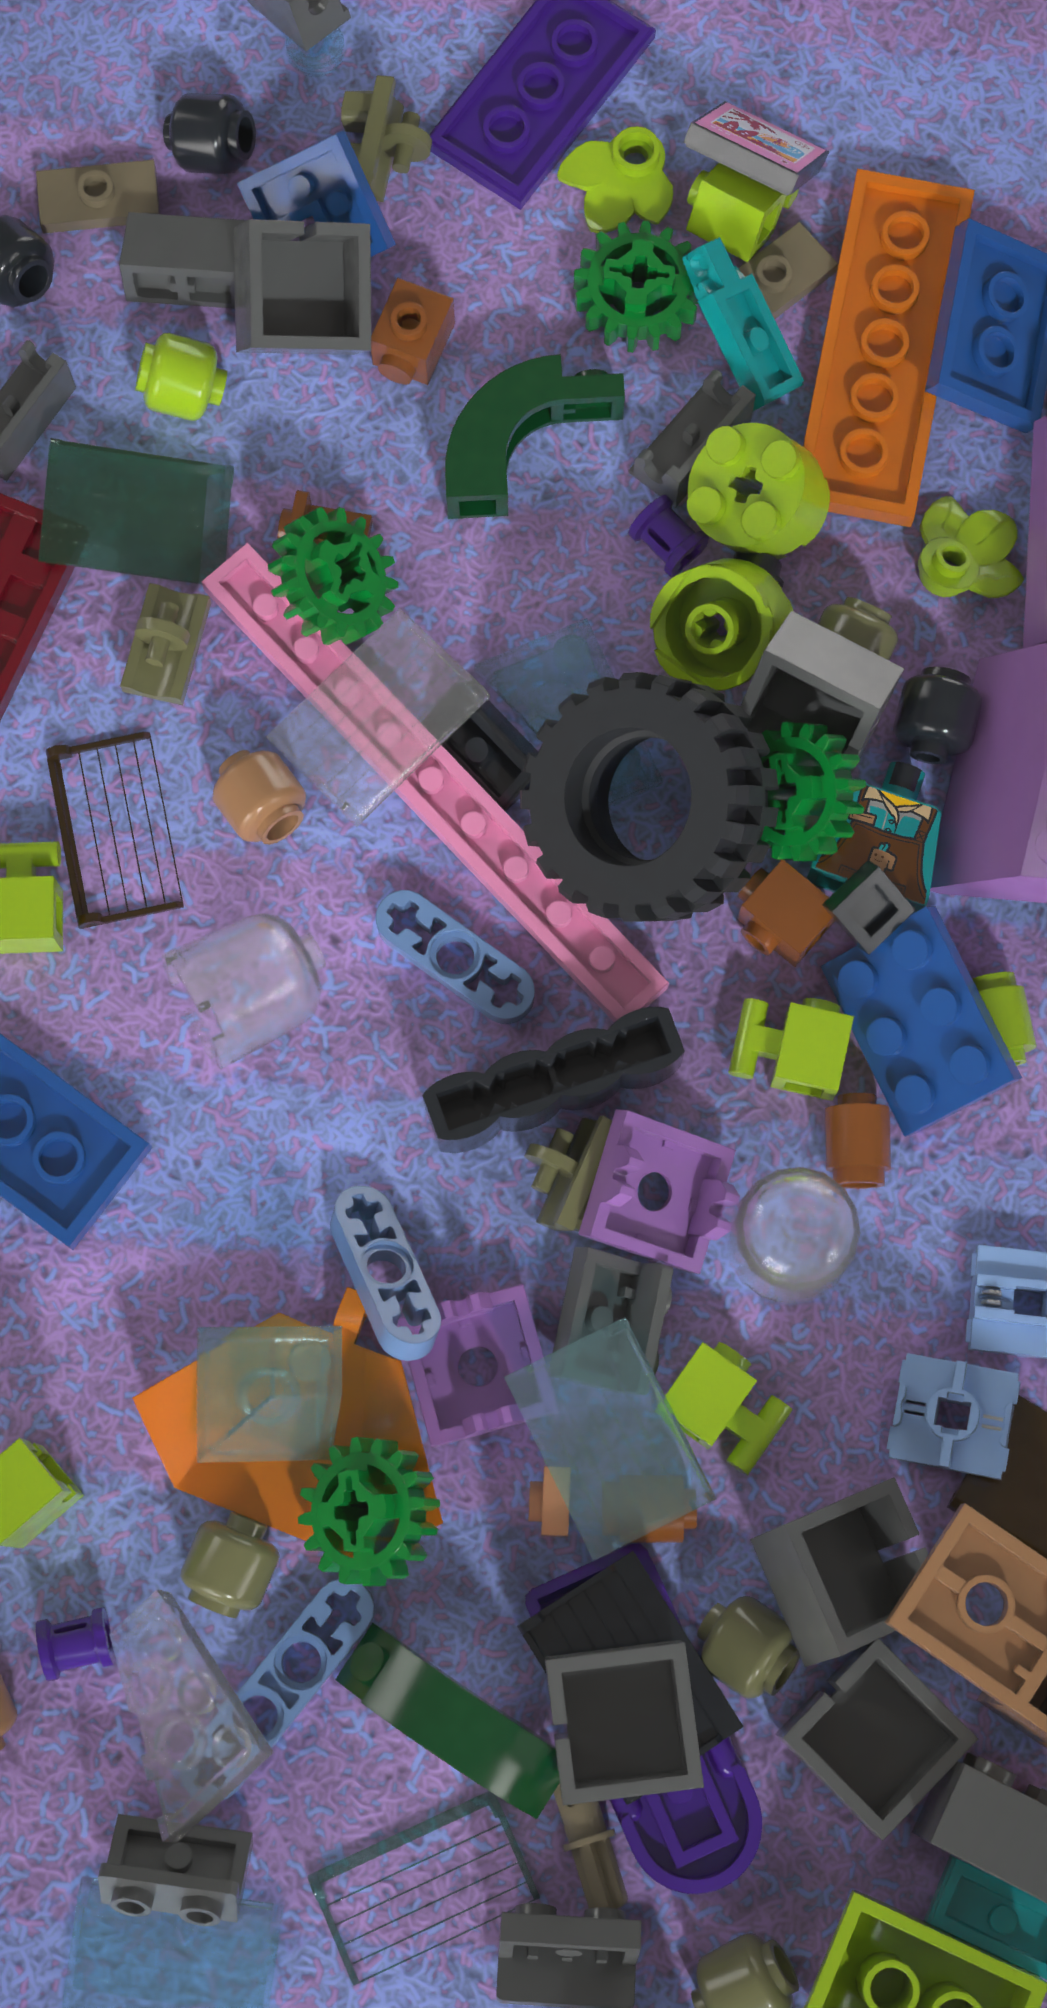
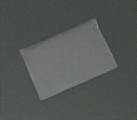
[266,608,490,827]

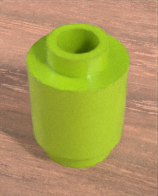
[972,972,1037,1066]

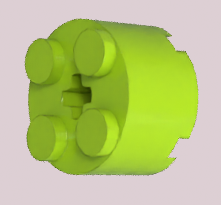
[687,423,830,560]
[650,558,793,691]

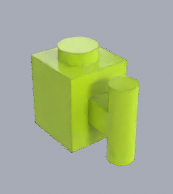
[686,163,799,262]
[0,841,63,954]
[728,998,854,1101]
[654,1342,793,1476]

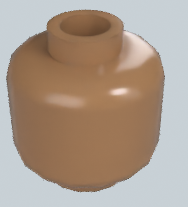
[212,750,306,845]

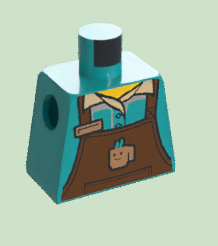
[807,762,941,915]

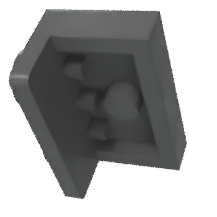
[548,1247,673,1396]
[98,1814,253,1926]
[496,1903,642,2008]

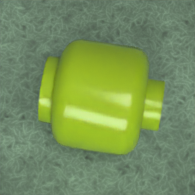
[135,333,228,421]

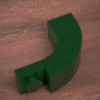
[445,354,625,519]
[335,1622,560,1819]

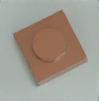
[528,1466,571,1537]

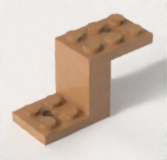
[884,1503,1047,1749]

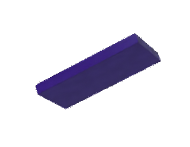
[429,0,656,210]

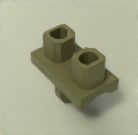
[341,75,432,202]
[120,583,211,706]
[524,1116,612,1232]

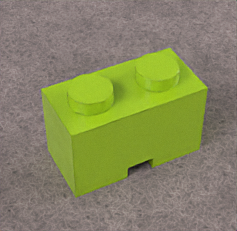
[0,1438,84,1549]

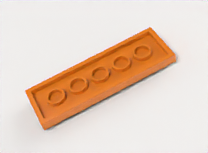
[803,168,975,527]

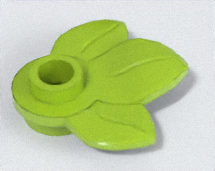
[557,126,673,233]
[918,496,1024,598]

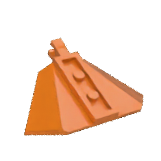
[132,1287,443,1541]

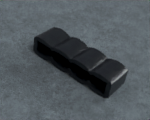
[422,1007,685,1153]

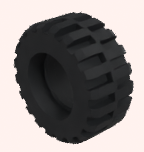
[520,672,779,922]

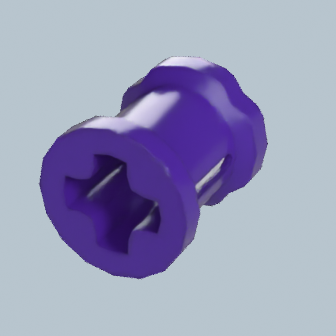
[628,495,709,577]
[35,1607,116,1682]

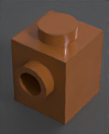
[371,278,455,385]
[737,859,835,967]

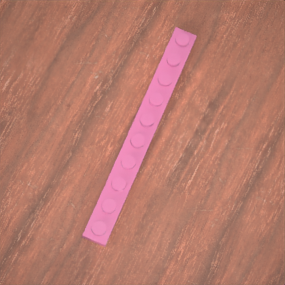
[201,542,669,1022]

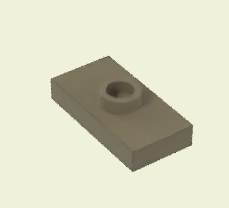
[36,159,160,234]
[739,222,838,319]

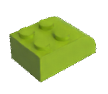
[804,1890,1047,2008]

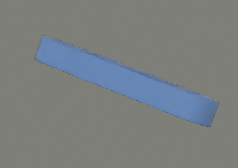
[183,1579,375,1803]

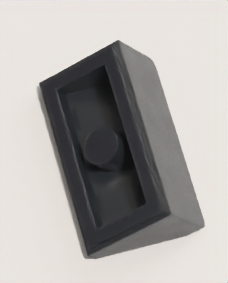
[421,682,538,811]

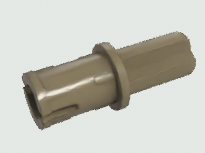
[554,1783,628,1909]

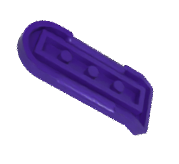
[525,1543,762,1894]

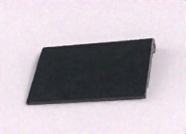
[517,1551,744,1805]

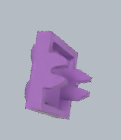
[578,1109,740,1274]
[398,1284,559,1448]

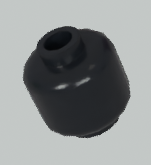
[163,93,256,174]
[0,215,55,307]
[893,666,982,764]

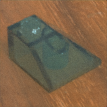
[197,1326,342,1463]

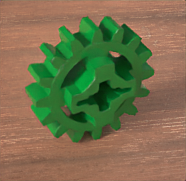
[573,220,699,353]
[268,507,398,645]
[761,722,866,861]
[298,1437,440,1586]

